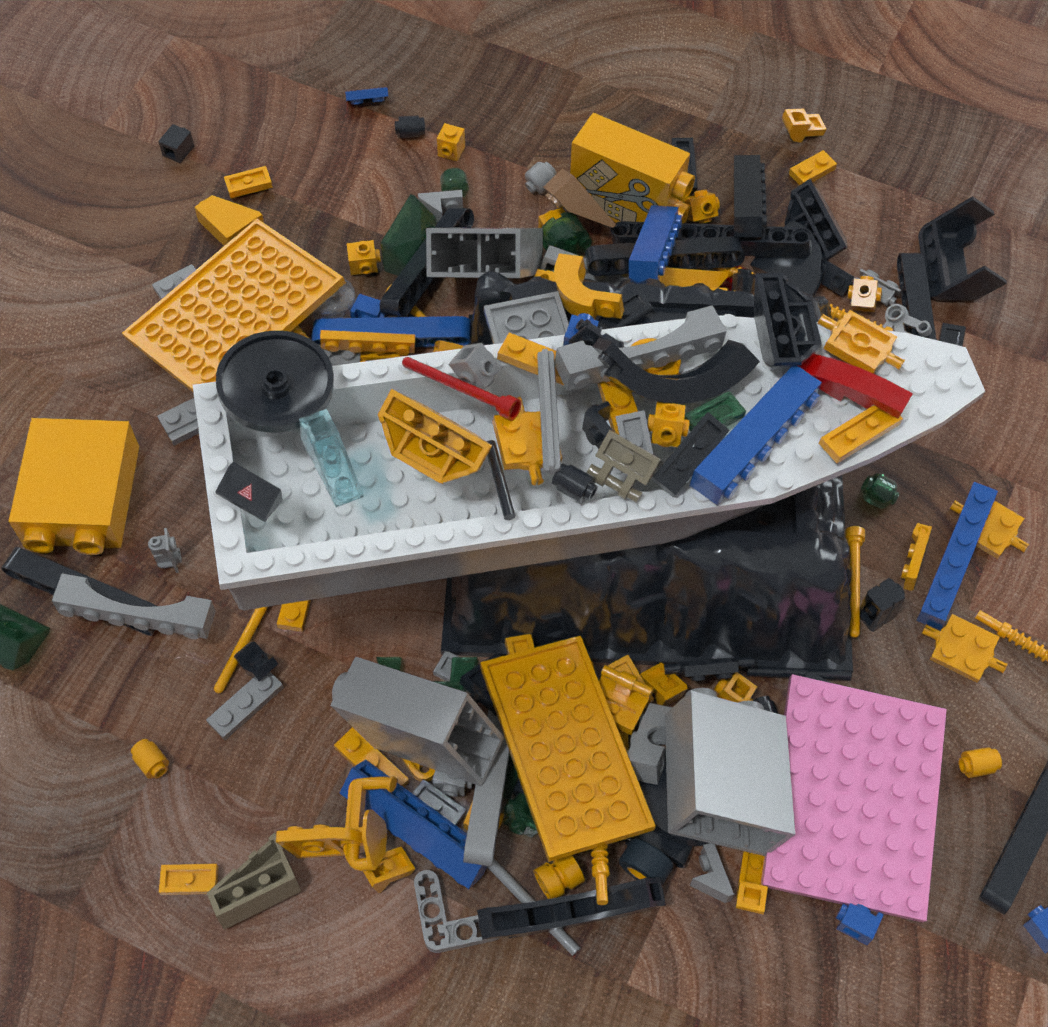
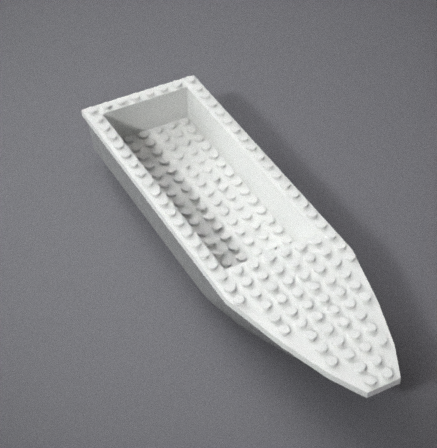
[193,314,985,610]

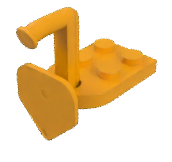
[276,776,397,871]

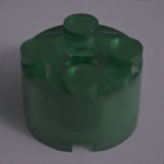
[542,212,593,256]

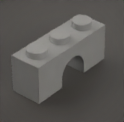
[626,703,672,785]

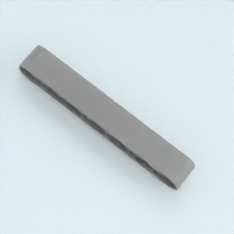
[463,710,510,866]

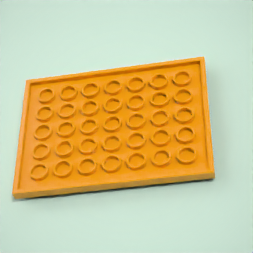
[122,219,346,393]

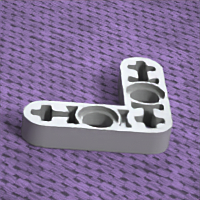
[414,870,499,953]

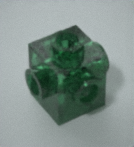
[503,793,538,838]

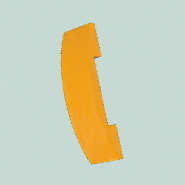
[735,851,768,914]

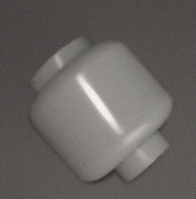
[525,162,557,195]

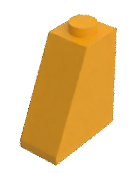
[195,195,264,246]

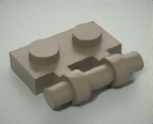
[586,430,662,503]

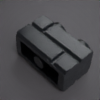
[860,578,905,632]

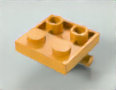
[599,665,654,735]

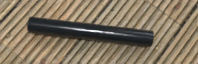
[487,440,516,520]

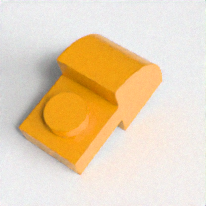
[782,109,827,143]

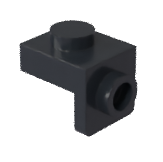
[938,323,966,347]
[582,401,614,449]

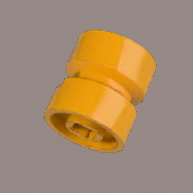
[533,855,585,899]

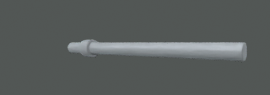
[462,828,580,956]

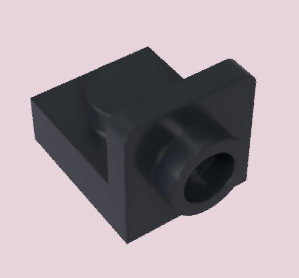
[234,640,278,681]

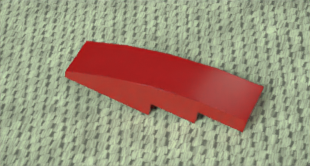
[797,354,913,419]

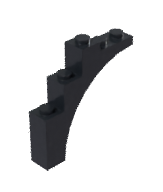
[477,877,666,940]

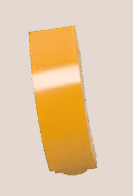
[554,253,624,320]

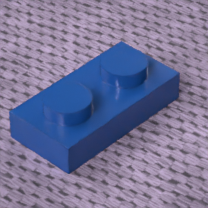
[345,87,388,104]

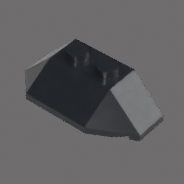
[784,179,848,260]
[754,273,822,366]

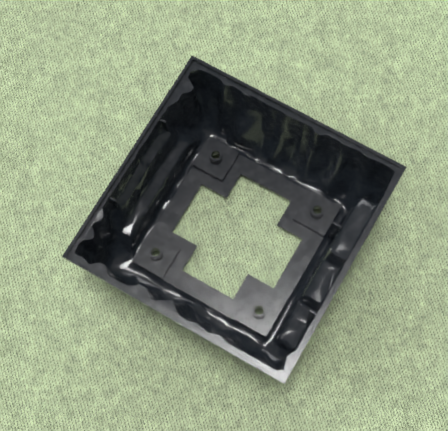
[441,271,853,673]

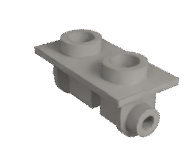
[853,269,901,306]
[148,528,182,573]

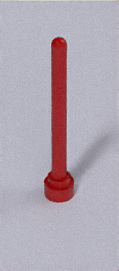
[402,357,522,421]

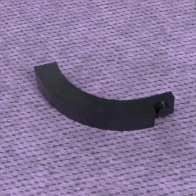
[592,338,760,404]

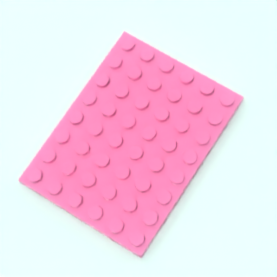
[761,674,947,922]

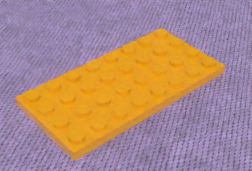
[480,636,656,862]

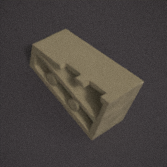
[207,832,301,930]

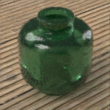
[440,168,469,198]
[860,473,899,509]

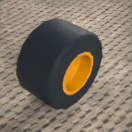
[619,839,673,885]

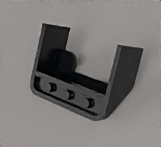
[918,196,1007,301]

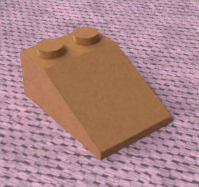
[543,169,616,228]

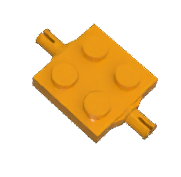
[817,310,905,373]
[492,397,562,486]
[950,500,1029,559]
[922,614,1008,683]

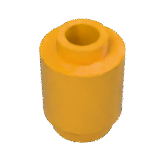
[131,739,169,779]
[958,747,1002,778]

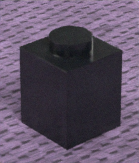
[158,124,194,164]

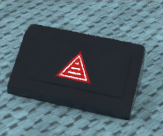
[215,462,283,522]

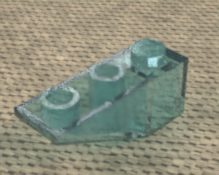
[299,409,364,507]

